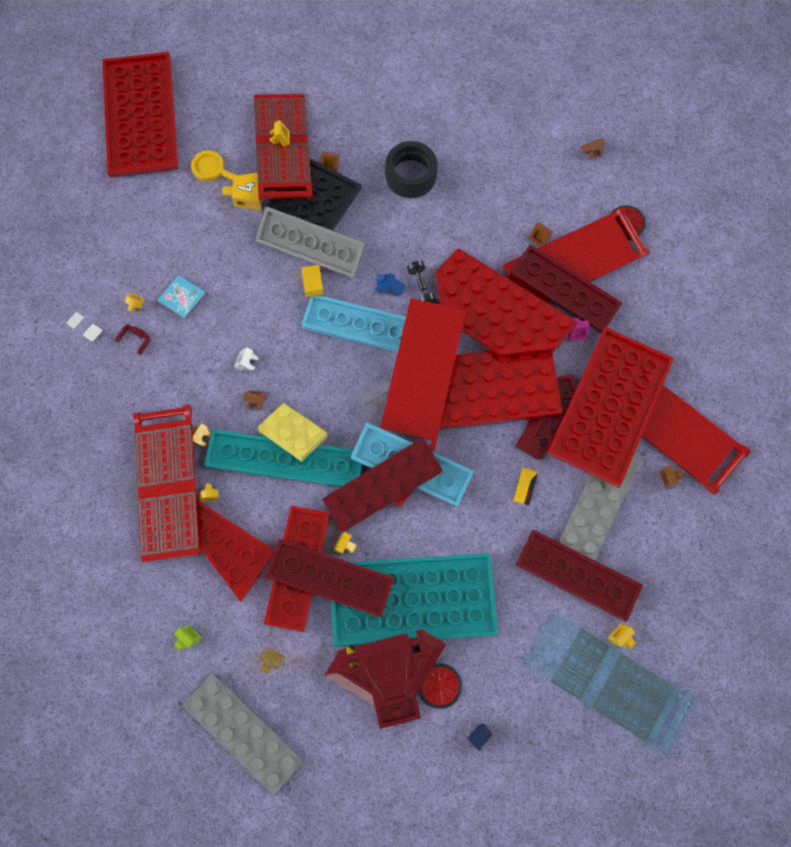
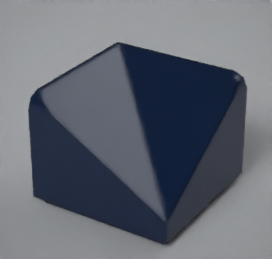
[467,724,492,751]

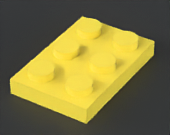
[258,403,327,462]

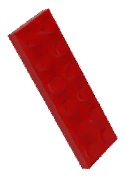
[264,505,330,633]

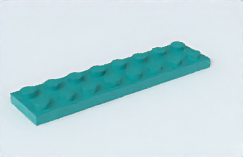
[204,429,362,487]

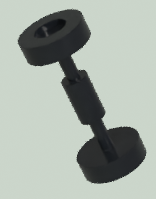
[407,261,437,303]

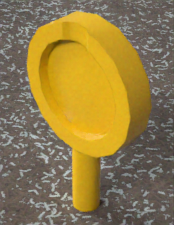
[191,150,236,182]

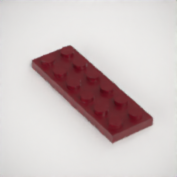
[509,244,622,333]
[322,437,444,533]
[515,530,643,622]
[265,539,395,618]

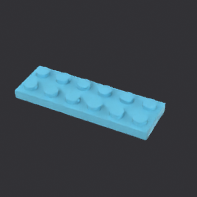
[301,295,406,353]
[350,422,474,507]

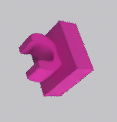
[568,317,590,342]

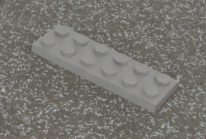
[255,207,367,278]
[558,455,641,560]
[183,673,304,796]

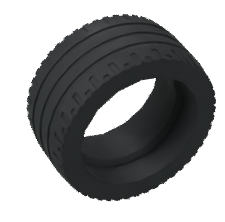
[385,141,438,198]

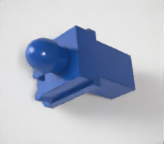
[375,273,405,296]

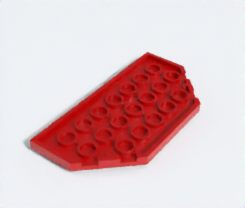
[436,248,577,358]

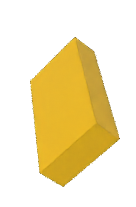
[301,265,324,297]

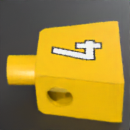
[222,173,263,211]

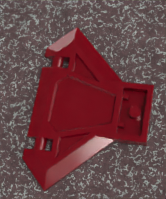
[515,374,577,460]
[324,629,446,729]

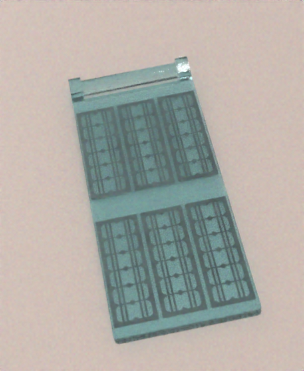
[523,612,696,755]

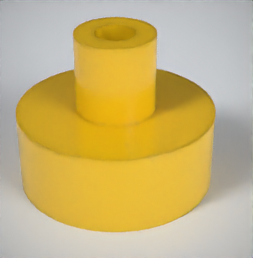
[124,293,145,312]
[198,483,219,502]

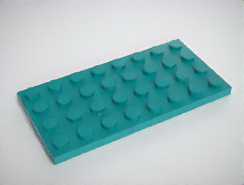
[331,553,498,647]

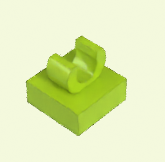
[174,625,202,651]

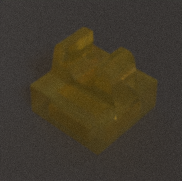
[259,647,286,675]

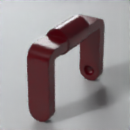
[115,324,151,355]

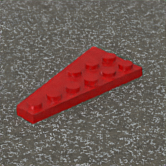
[197,500,275,603]

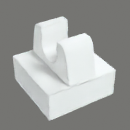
[234,348,258,371]

